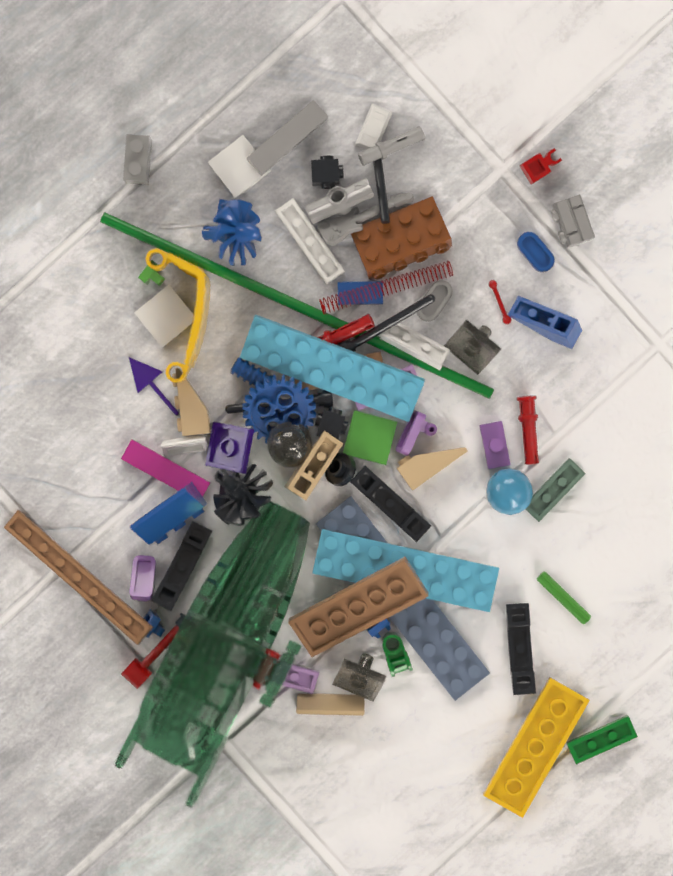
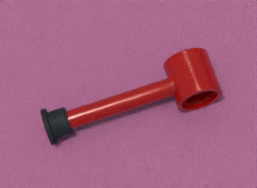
[121,613,194,689]

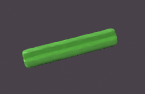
[537,572,591,624]

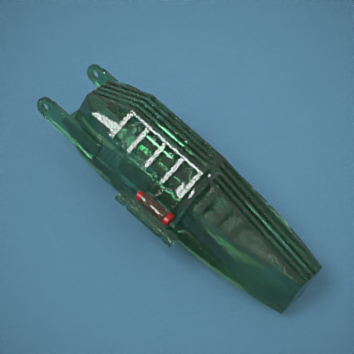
[115,501,310,808]

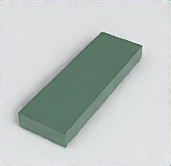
[525,458,586,522]

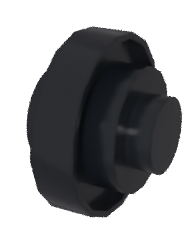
[325,453,356,487]

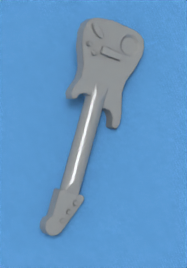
[318,193,414,245]

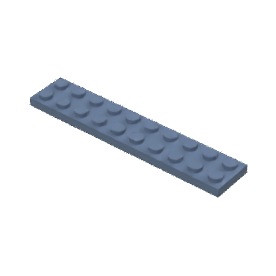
[316,496,490,701]

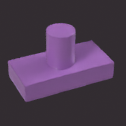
[479,421,511,469]

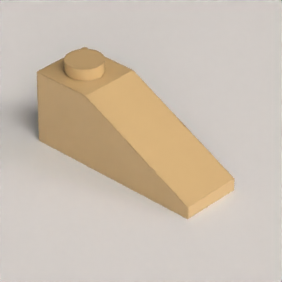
[284,431,343,500]
[396,447,468,491]

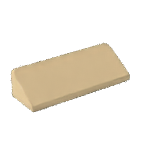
[296,693,364,716]

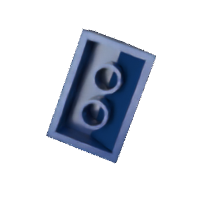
[129,482,207,545]

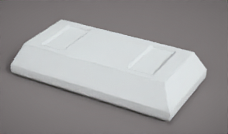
[355,104,393,150]
[161,434,208,457]

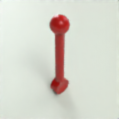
[488,280,512,325]

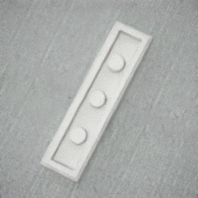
[275,198,345,285]

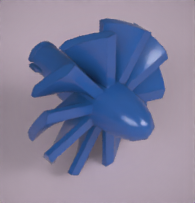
[202,199,262,266]

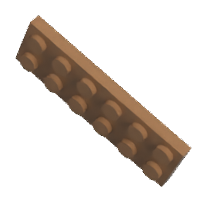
[288,557,429,657]

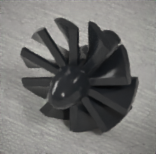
[213,464,273,526]

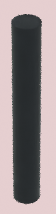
[373,158,390,224]

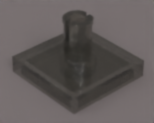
[444,319,501,375]
[332,654,386,702]

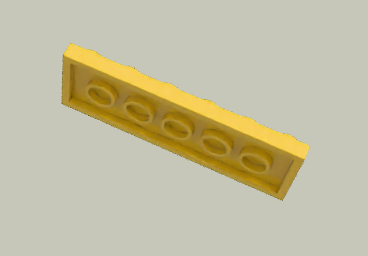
[483,677,590,818]

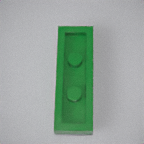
[566,715,638,765]

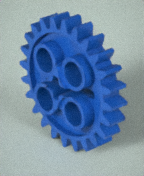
[243,375,316,446]

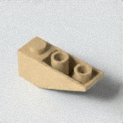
[172,368,211,436]

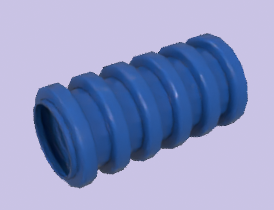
[230,357,273,389]

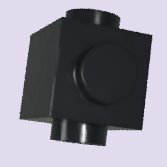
[311,155,344,189]
[315,407,349,440]

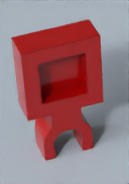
[519,148,562,185]

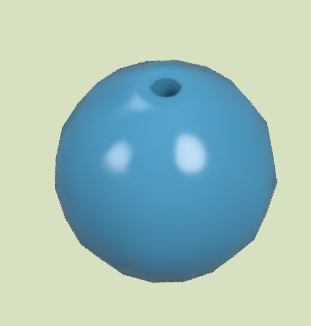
[486,468,533,515]

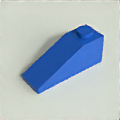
[508,296,582,349]

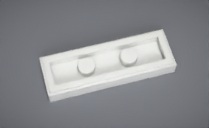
[380,323,450,370]

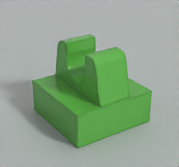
[138,260,165,286]

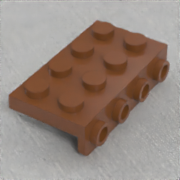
[351,196,452,280]

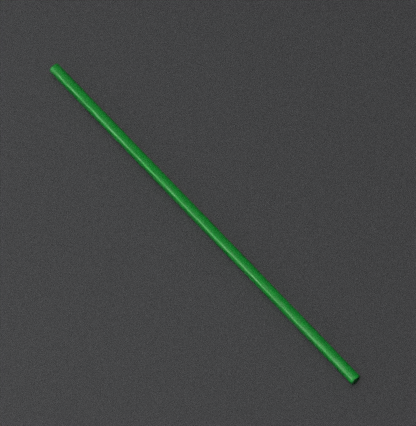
[100,212,494,399]

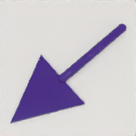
[129,357,179,416]

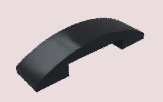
[350,465,431,543]
[151,521,213,611]
[506,603,536,695]

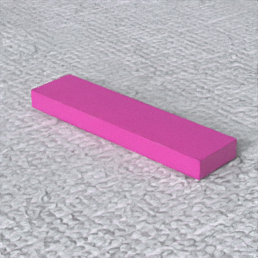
[121,439,211,497]

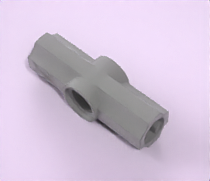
[305,178,375,224]

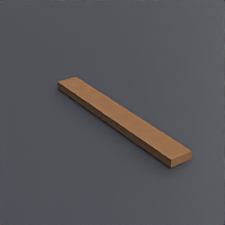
[4,510,154,645]

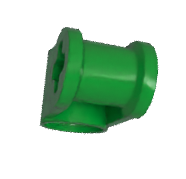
[382,631,413,677]

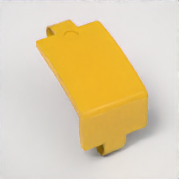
[146,249,210,383]

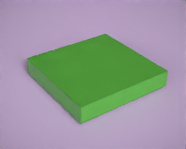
[343,410,398,465]

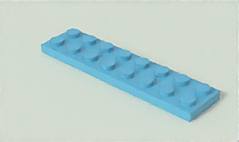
[240,315,425,422]
[312,529,499,612]

